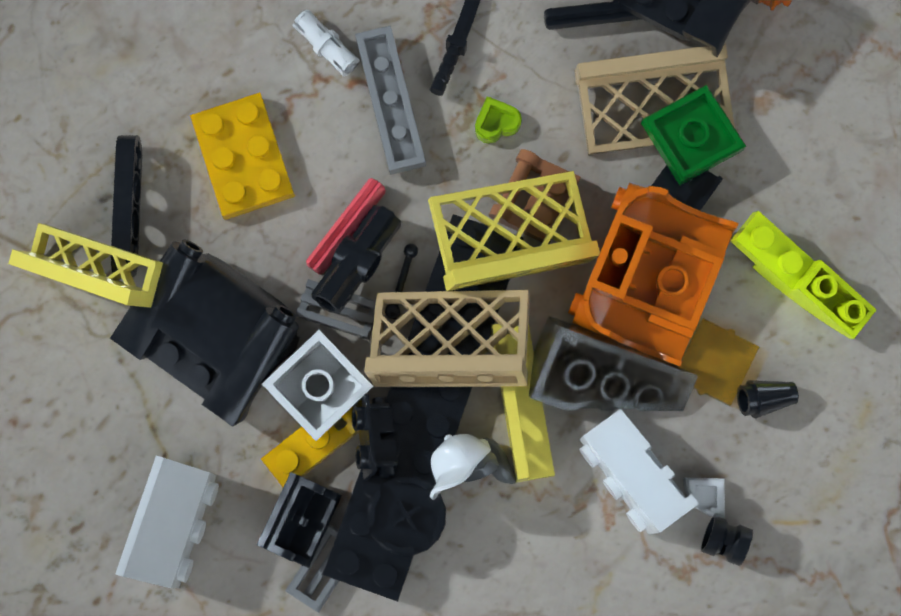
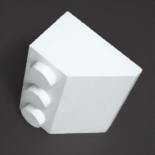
[115,455,219,588]

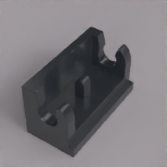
[257,472,342,568]

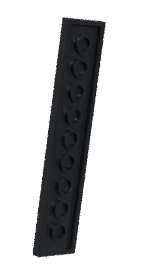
[323,214,524,602]

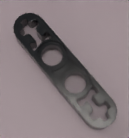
[111,135,142,277]

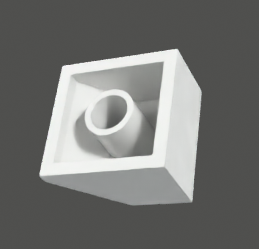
[262,330,374,441]

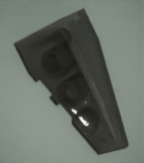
[529,316,698,411]

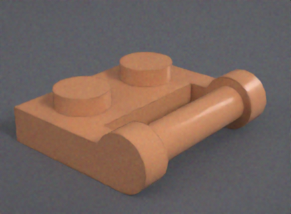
[488,149,581,244]

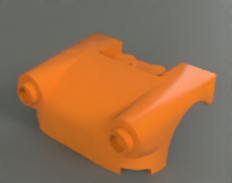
[568,183,739,367]

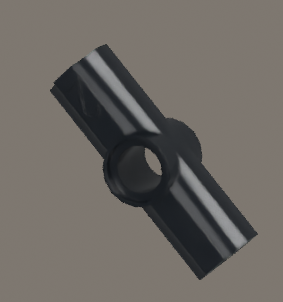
[311,205,401,314]

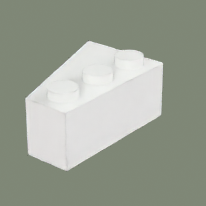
[579,409,699,535]

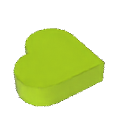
[475,96,522,144]

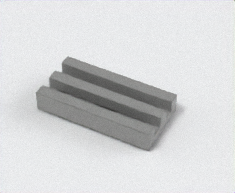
[295,279,376,340]
[286,524,339,613]

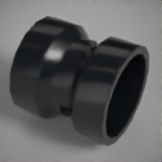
[701,515,753,566]

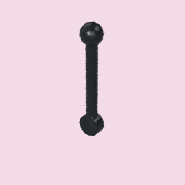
[385,244,418,319]

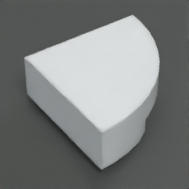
[683,477,725,518]

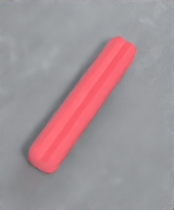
[306,178,386,275]

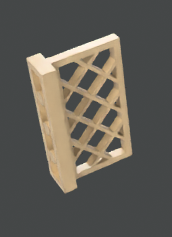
[574,43,735,155]
[364,290,530,387]

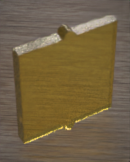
[673,318,759,406]

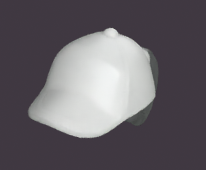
[430,434,516,500]

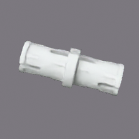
[293,10,360,77]

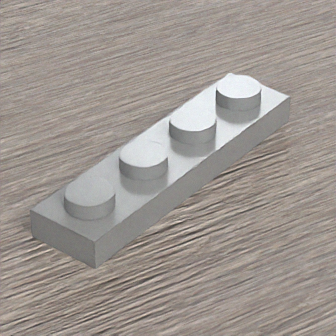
[355,25,426,175]

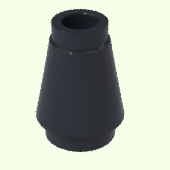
[737,380,799,418]

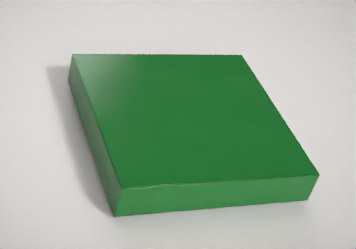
[641,85,746,185]

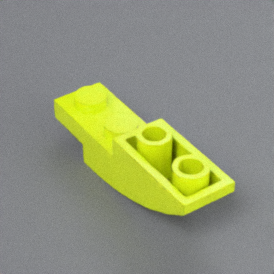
[730,211,876,339]

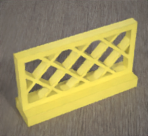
[428,171,600,291]

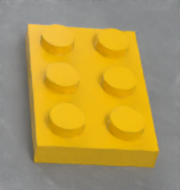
[190,92,295,220]

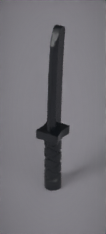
[429,0,481,96]

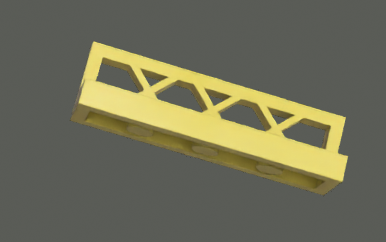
[8,223,163,308]
[491,324,555,482]

